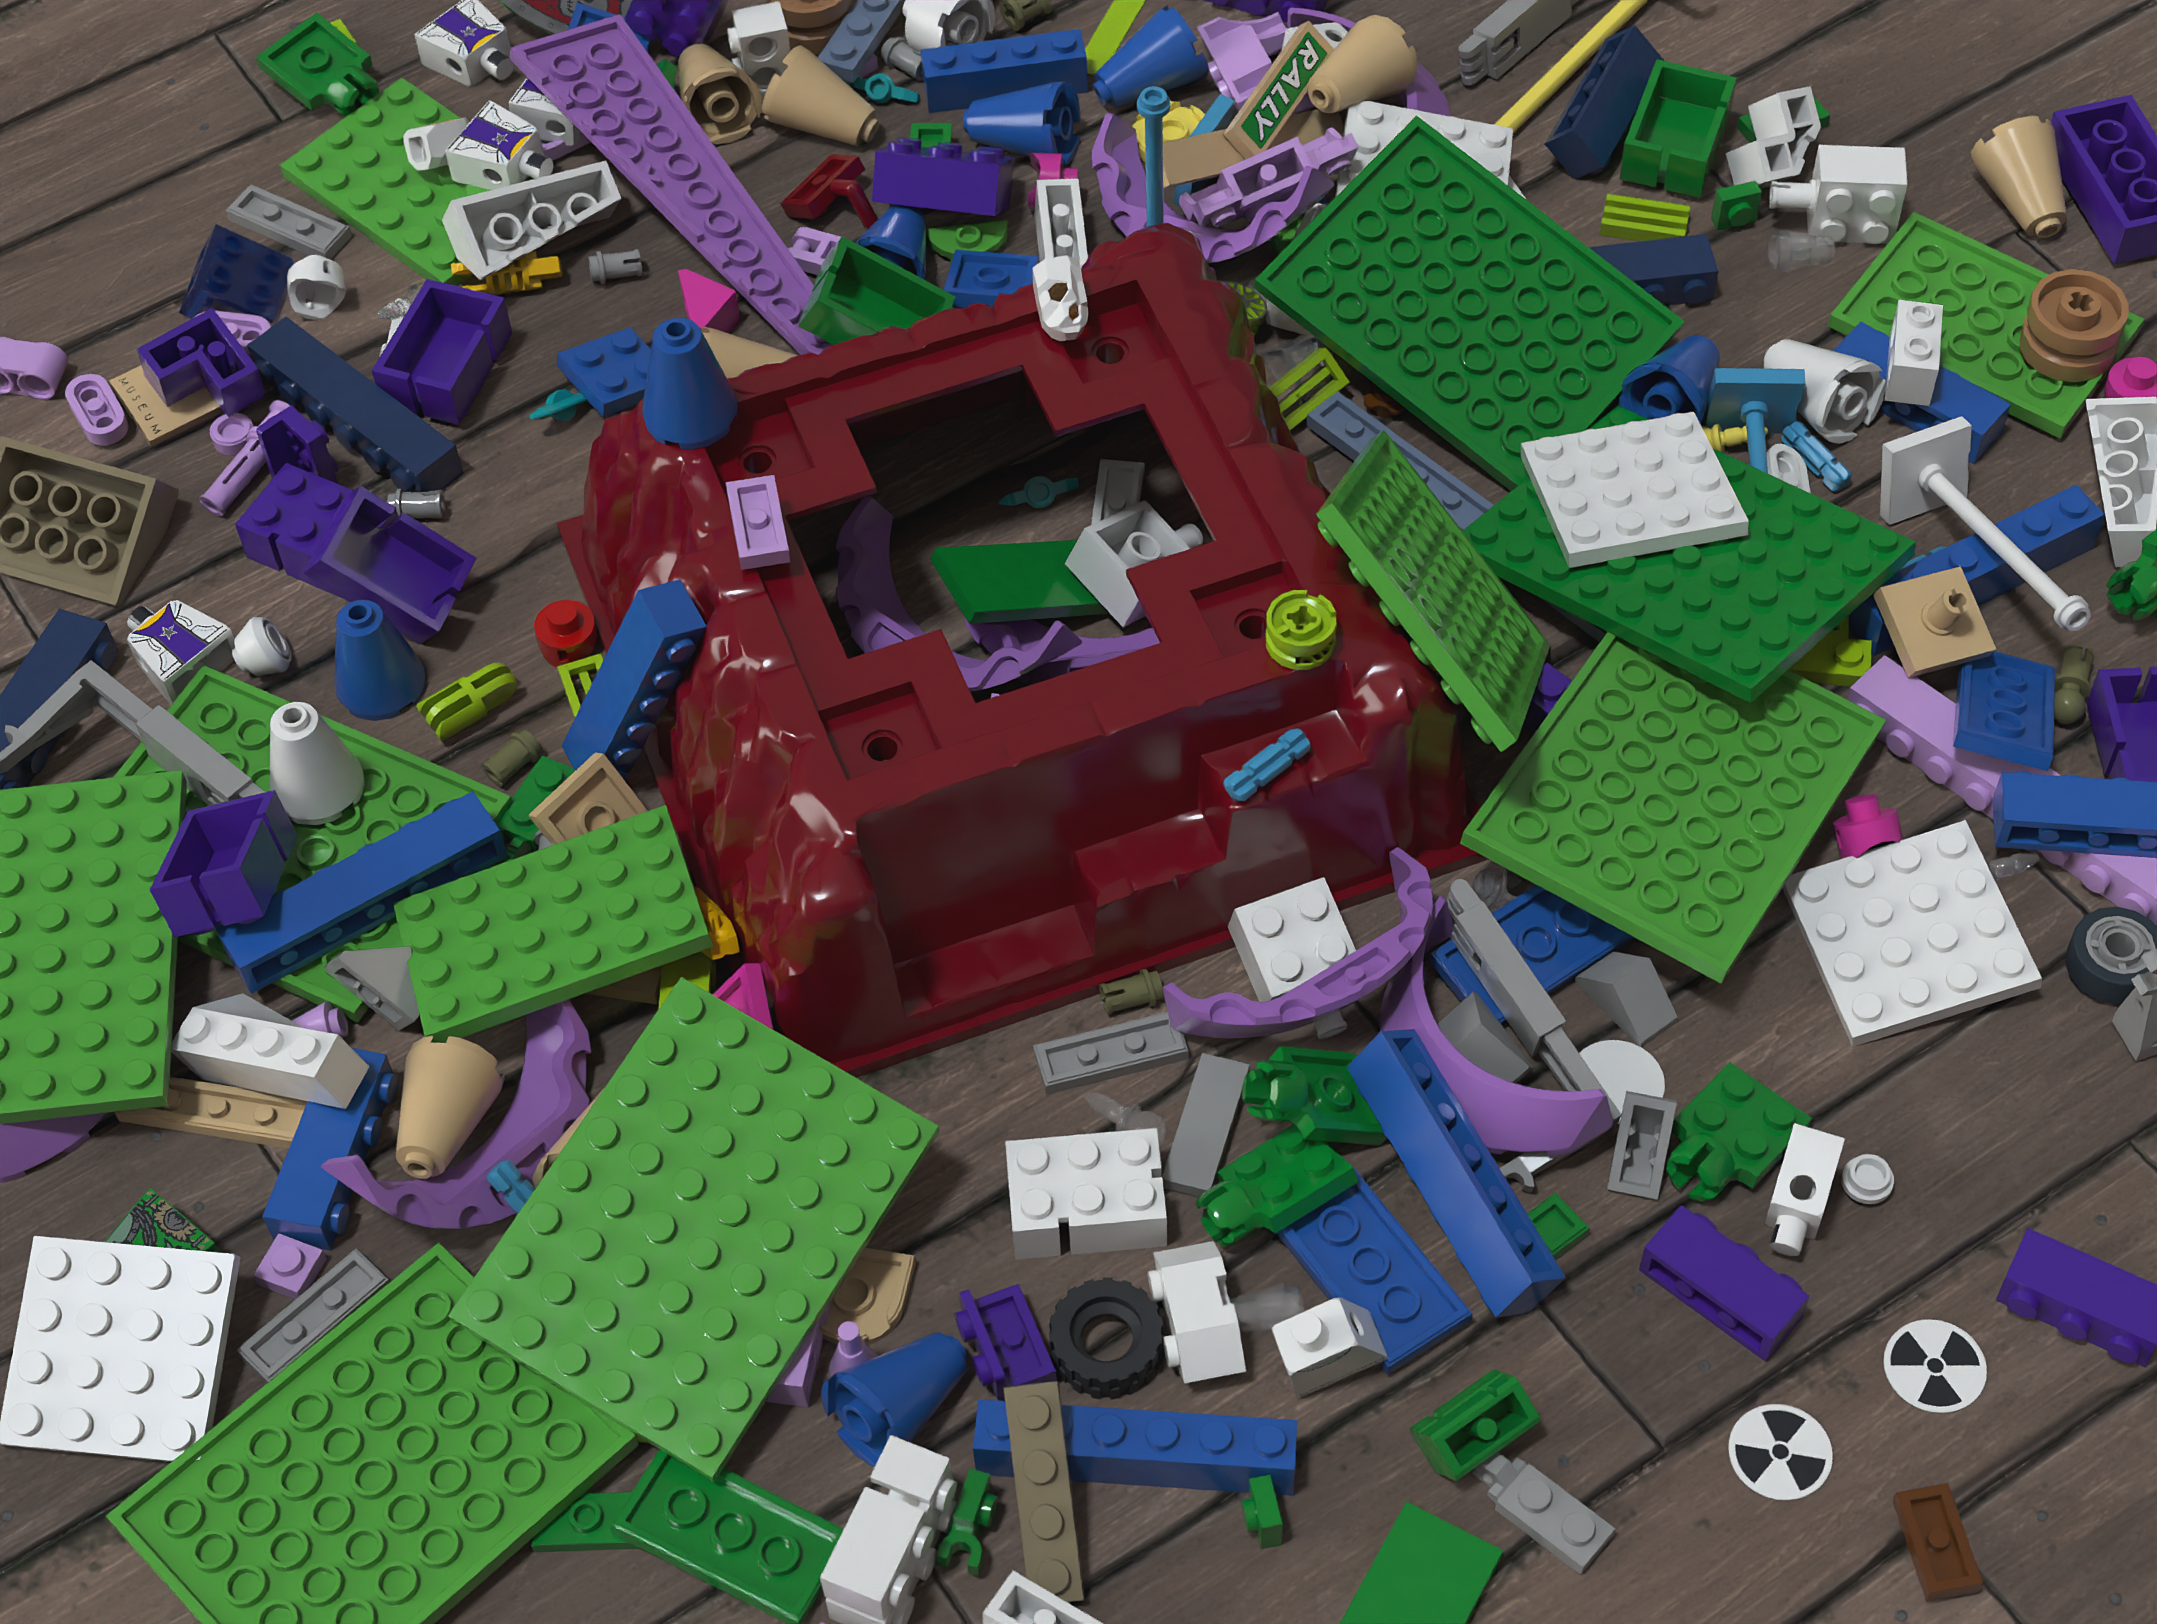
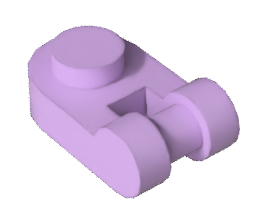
[788,227,841,275]

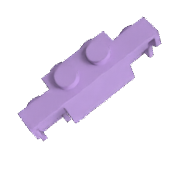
[1197,12,1314,115]
[1179,127,1359,227]

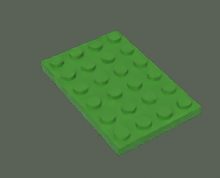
[280,77,534,286]
[1828,212,2144,439]
[393,805,714,1043]

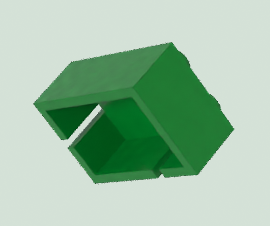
[1619,59,1737,198]
[798,236,956,345]

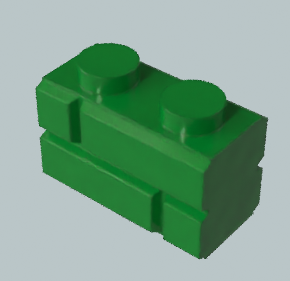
[1409,1369,1541,1481]

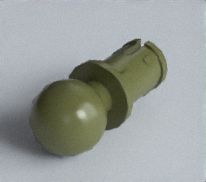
[2054,643,2094,725]

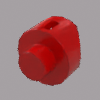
[534,599,598,667]

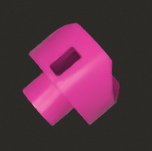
[1027,153,1079,210]
[2104,356,2157,398]
[1833,794,1904,859]

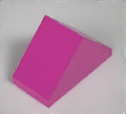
[678,269,740,333]

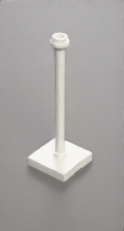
[1880,416,2091,631]

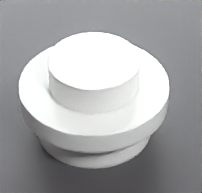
[1841,1154,1894,1204]

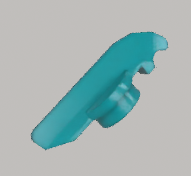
[843,74,920,104]
[529,389,588,421]
[998,476,1079,508]

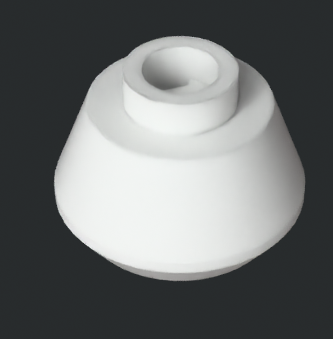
[232,617,292,676]

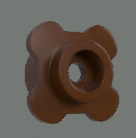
[1363,380,1405,418]

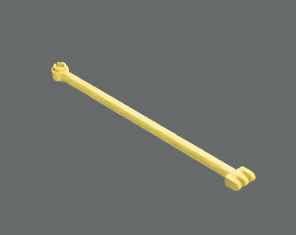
[1494,0,1649,134]

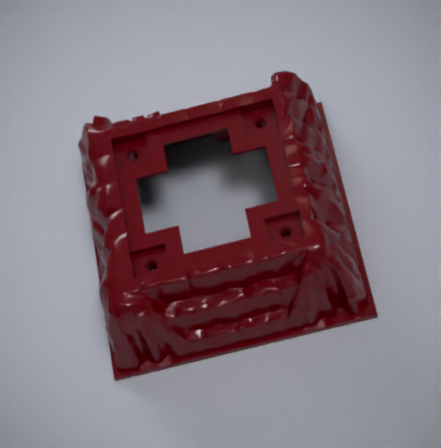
[557,223,1489,1078]

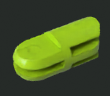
[416,662,517,742]

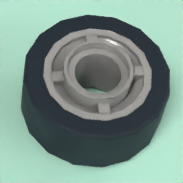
[2065,907,2157,1004]

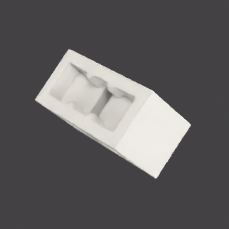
[727,1,790,95]
[1885,300,1943,406]

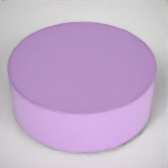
[210,413,253,455]

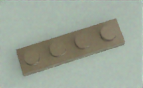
[1004,1380,1085,1602]

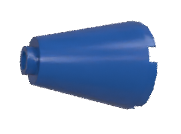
[1092,5,1209,108]
[963,81,1081,164]
[855,204,926,280]
[642,318,738,450]
[1619,335,1720,424]
[334,600,426,721]
[821,1332,967,1467]

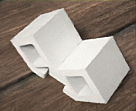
[1726,86,1821,188]
[1147,1241,1246,1384]

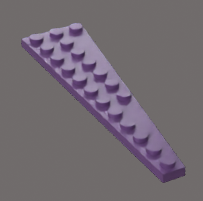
[510,14,833,355]

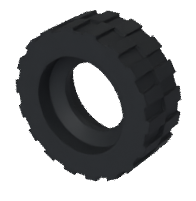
[1049,1277,1164,1400]

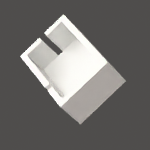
[1005,1128,1167,1260]
[820,1435,957,1624]

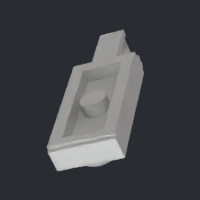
[1473,1452,1615,1575]

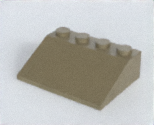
[0,436,180,607]

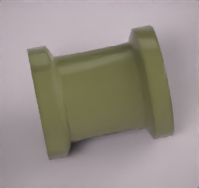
[999,0,1052,31]

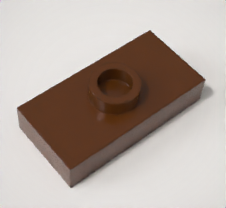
[1893,1483,1983,1602]

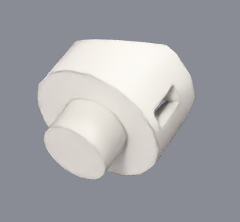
[287,255,346,320]

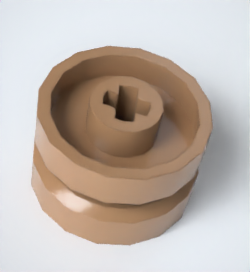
[767,0,854,55]
[2019,269,2129,382]

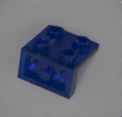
[179,224,294,324]

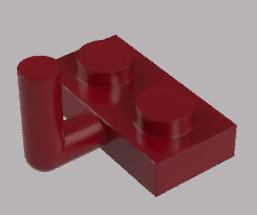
[780,154,878,227]

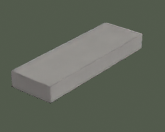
[226,184,352,260]
[1033,1012,1189,1095]
[1162,1053,1250,1197]
[236,1249,390,1384]

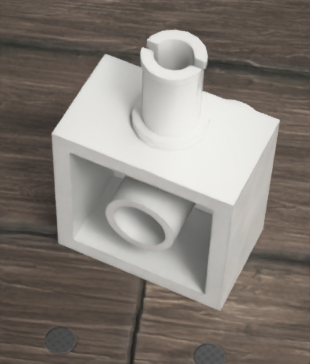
[1769,145,1907,244]
[1065,500,1203,627]
[1228,877,1356,1039]

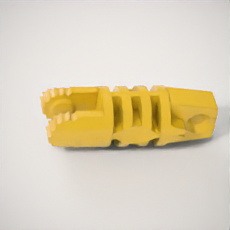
[451,251,562,295]
[694,886,740,960]

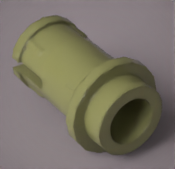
[481,729,542,787]
[1099,969,1164,1015]

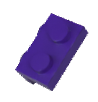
[256,405,338,484]
[954,1284,1056,1401]

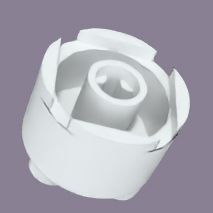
[903,0,995,53]

